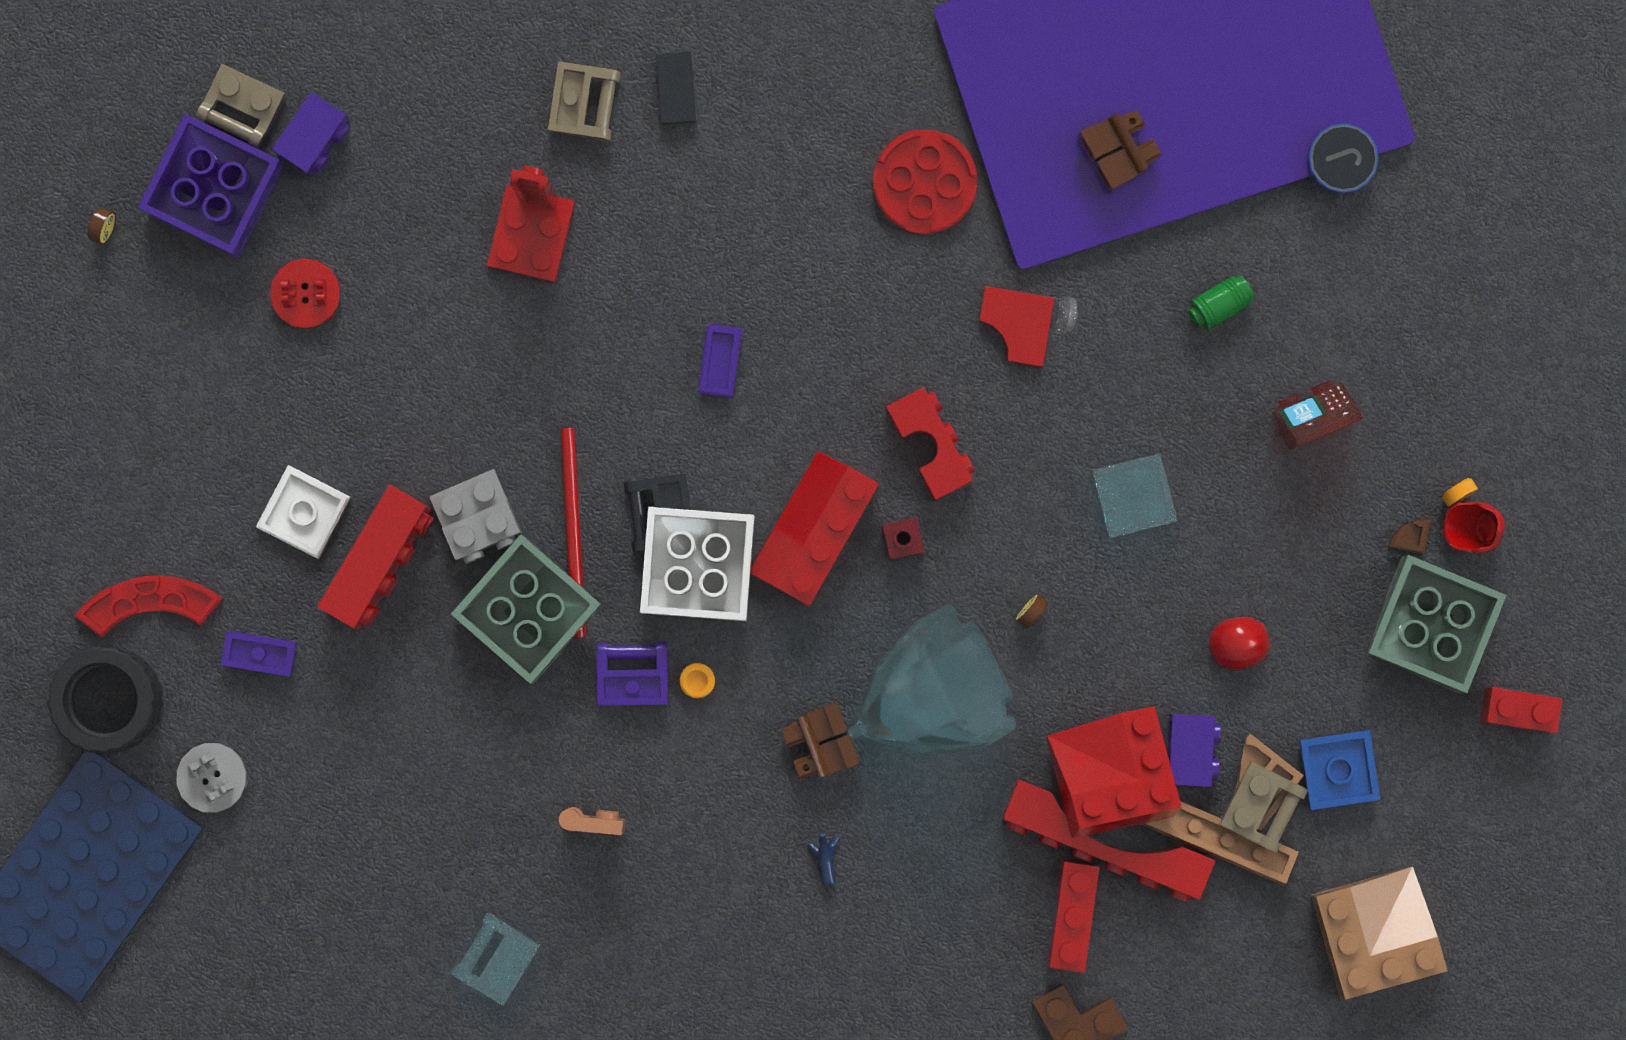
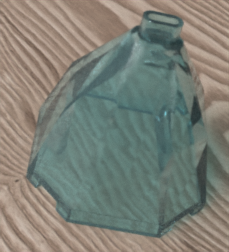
[848,603,1016,756]

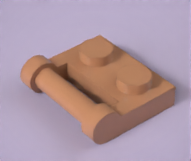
[559,807,626,835]

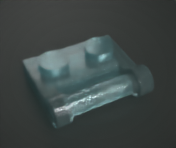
[450,912,541,1006]

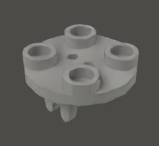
[176,743,248,812]

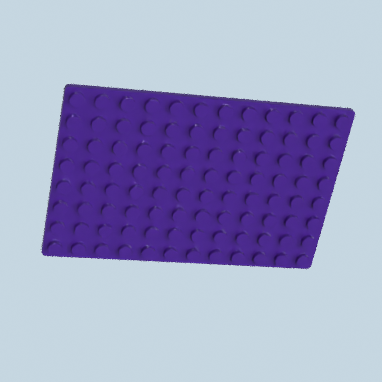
[934,0,1415,270]

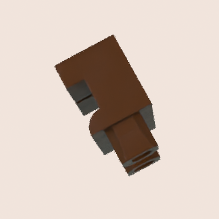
[1078,110,1162,194]
[782,701,860,778]

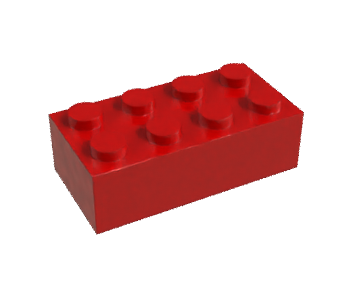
[317,484,434,630]

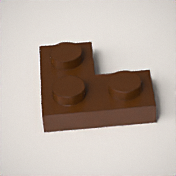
[1032,984,1128,1040]

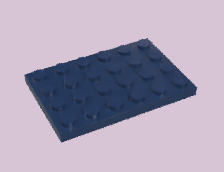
[0,751,204,1002]

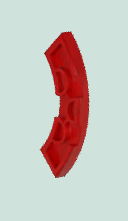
[74,576,224,638]

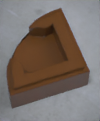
[1388,519,1431,555]

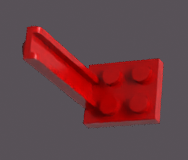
[487,166,575,283]

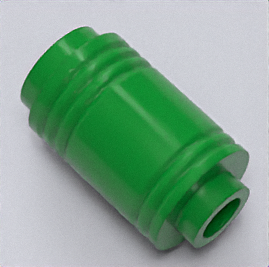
[1188,275,1254,331]

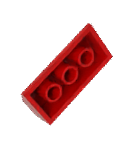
[750,451,879,607]

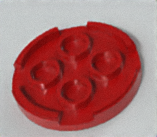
[873,129,977,234]

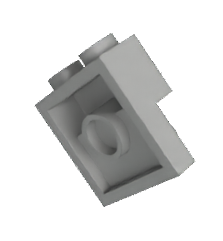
[429,469,522,564]

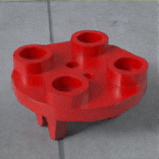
[270,259,341,329]

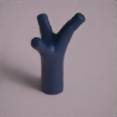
[807,833,840,885]

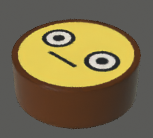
[88,207,116,244]
[1015,594,1048,628]

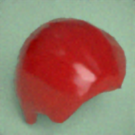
[1443,501,1505,554]
[1209,617,1271,670]

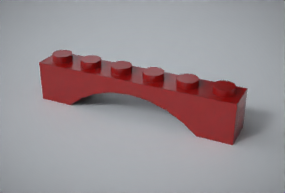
[1001,779,1216,903]

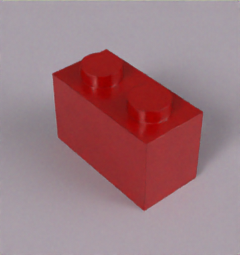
[1480,687,1562,733]

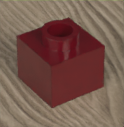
[882,518,924,561]

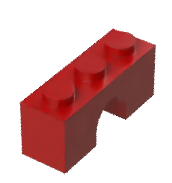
[886,387,975,502]
[1047,860,1099,973]

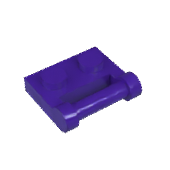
[597,641,668,706]

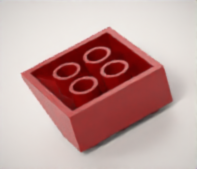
[1046,706,1182,838]

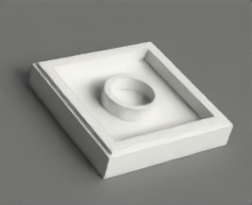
[256,465,352,559]

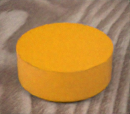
[1442,478,1478,508]
[680,663,715,698]

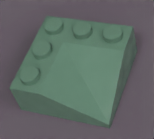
[451,534,601,684]
[1368,555,1507,694]

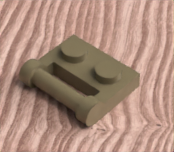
[548,61,621,141]
[195,64,286,149]
[1219,761,1308,854]

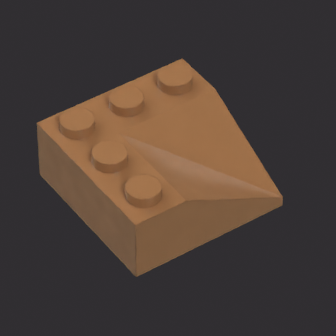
[1311,866,1448,1000]

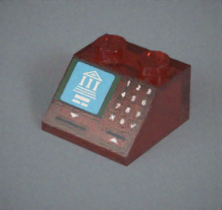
[1273,380,1363,451]

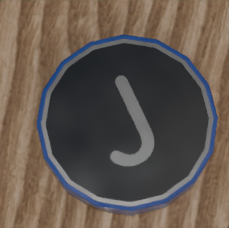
[1307,123,1379,194]

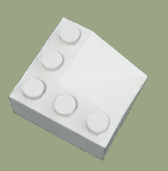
[640,507,755,622]

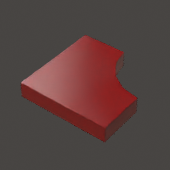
[979,286,1054,368]

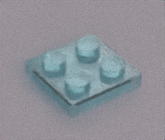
[1091,453,1178,539]

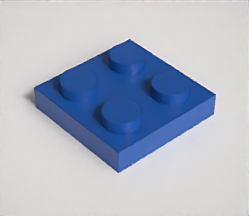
[1299,730,1380,810]

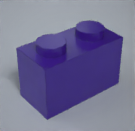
[272,92,350,177]
[1167,714,1221,787]

